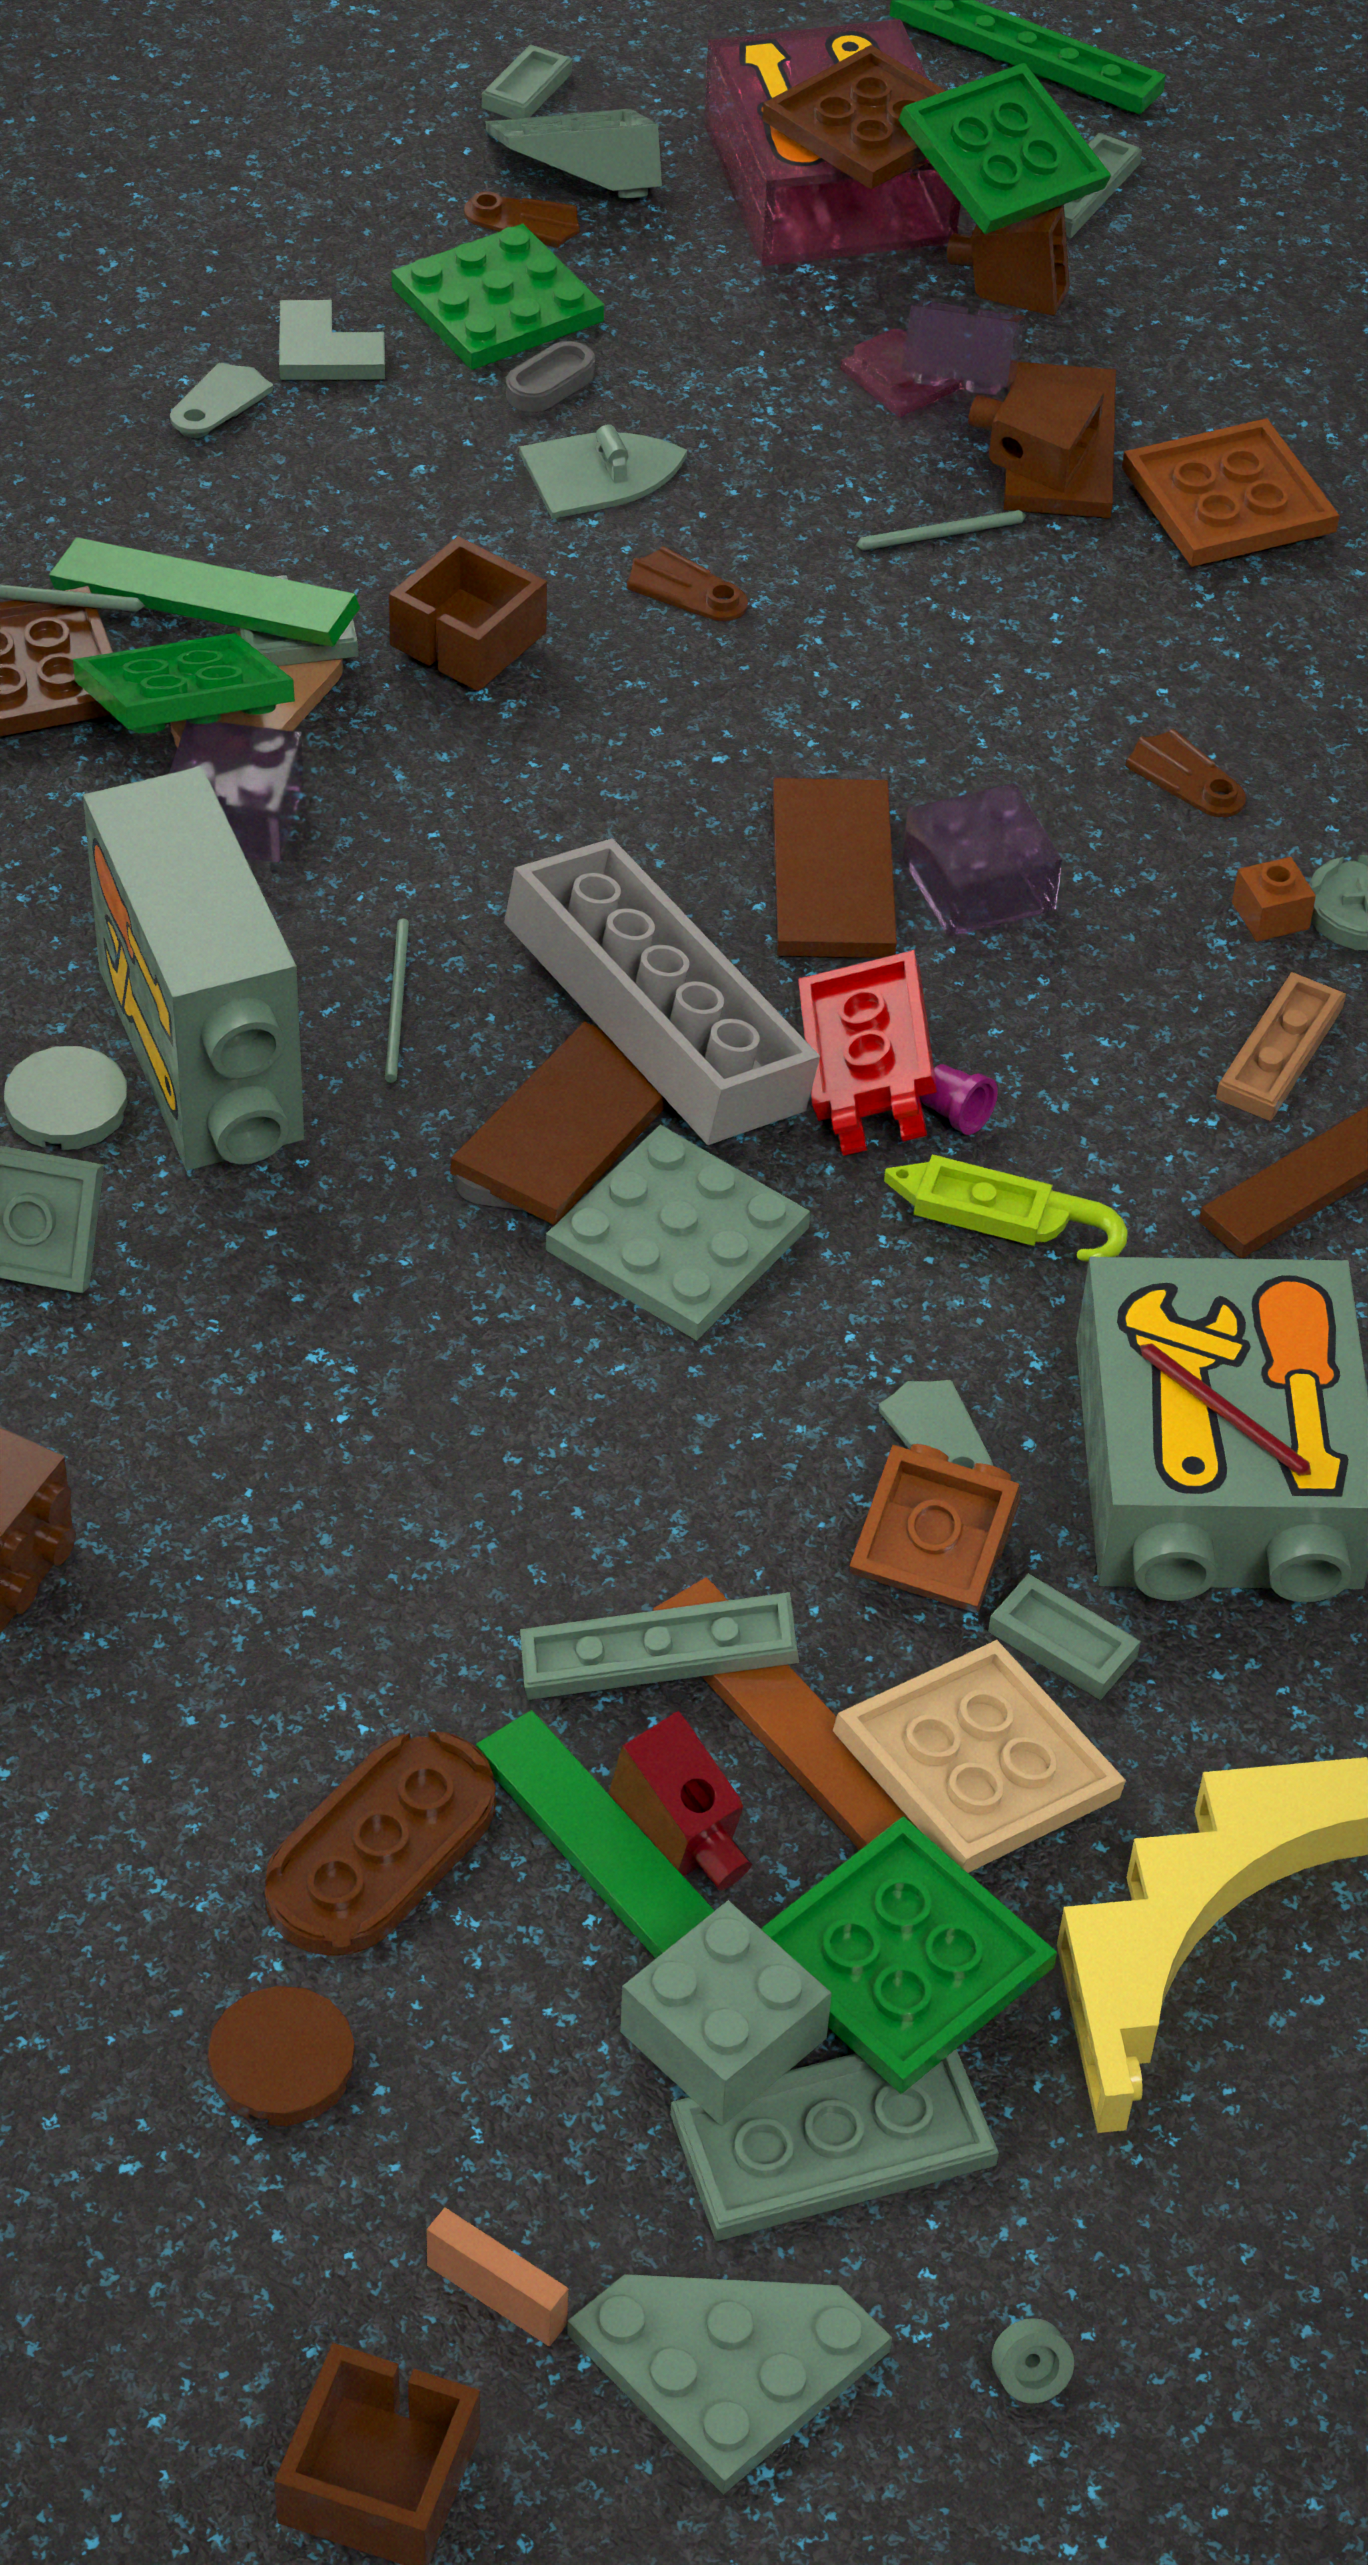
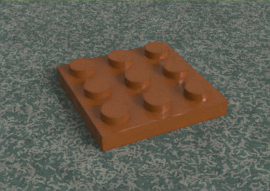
[1122,418,1340,567]

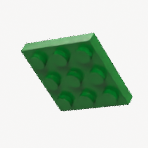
[898,63,1111,234]
[391,223,604,370]
[73,633,295,733]
[761,1816,1057,2094]

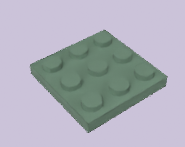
[546,1125,810,1341]

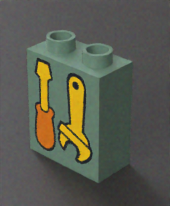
[83,766,304,1171]
[1076,1257,1368,1602]

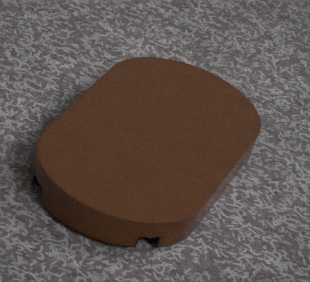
[265,1731,496,1956]

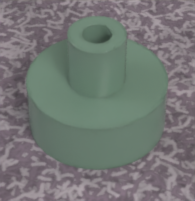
[991,2318,1074,2403]

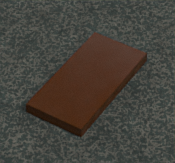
[1003,361,1116,518]
[772,778,897,958]
[450,1021,669,1225]

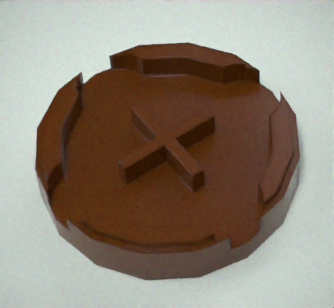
[208,1986,355,2126]

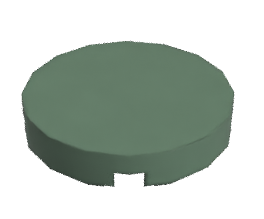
[1309,855,1368,951]
[4,1046,128,1150]

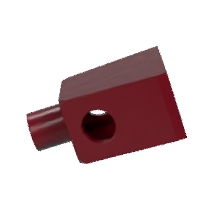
[608,1711,752,1890]

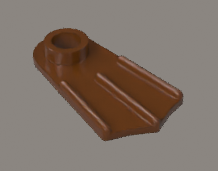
[464,191,580,248]
[626,546,748,621]
[1125,728,1246,817]

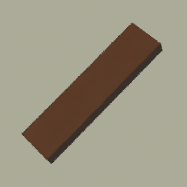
[1199,1106,1368,1259]

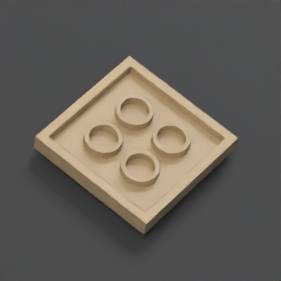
[833,1640,1126,1873]

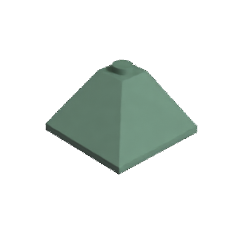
[485,108,662,198]

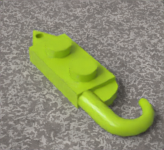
[884,1154,1128,1262]

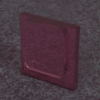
[840,329,965,417]

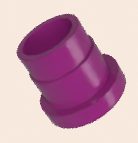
[921,1064,998,1135]

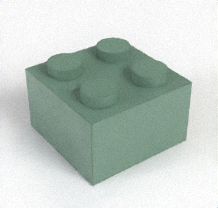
[620,1900,832,2126]

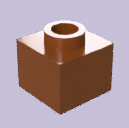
[1232,857,1316,942]

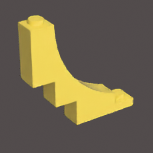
[1057,1757,1368,2133]

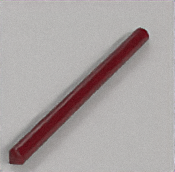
[1141,1343,1311,1476]

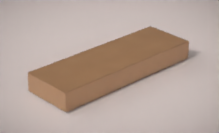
[1216,972,1346,1121]

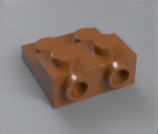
[849,1444,1021,1614]

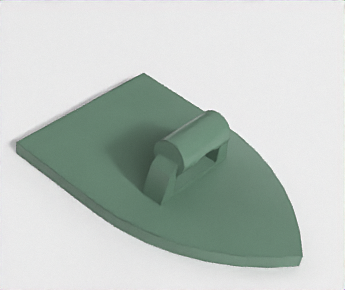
[519,425,687,519]

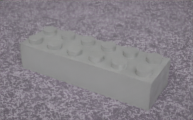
[504,838,820,1145]

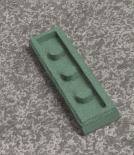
[520,1592,799,1700]

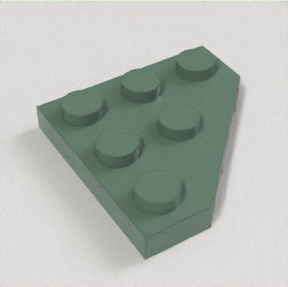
[567,2274,892,2495]

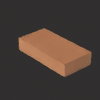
[427,2207,568,2347]

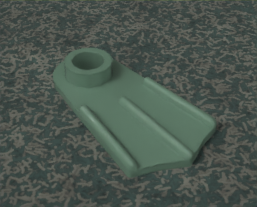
[170,363,273,438]
[879,1380,993,1469]

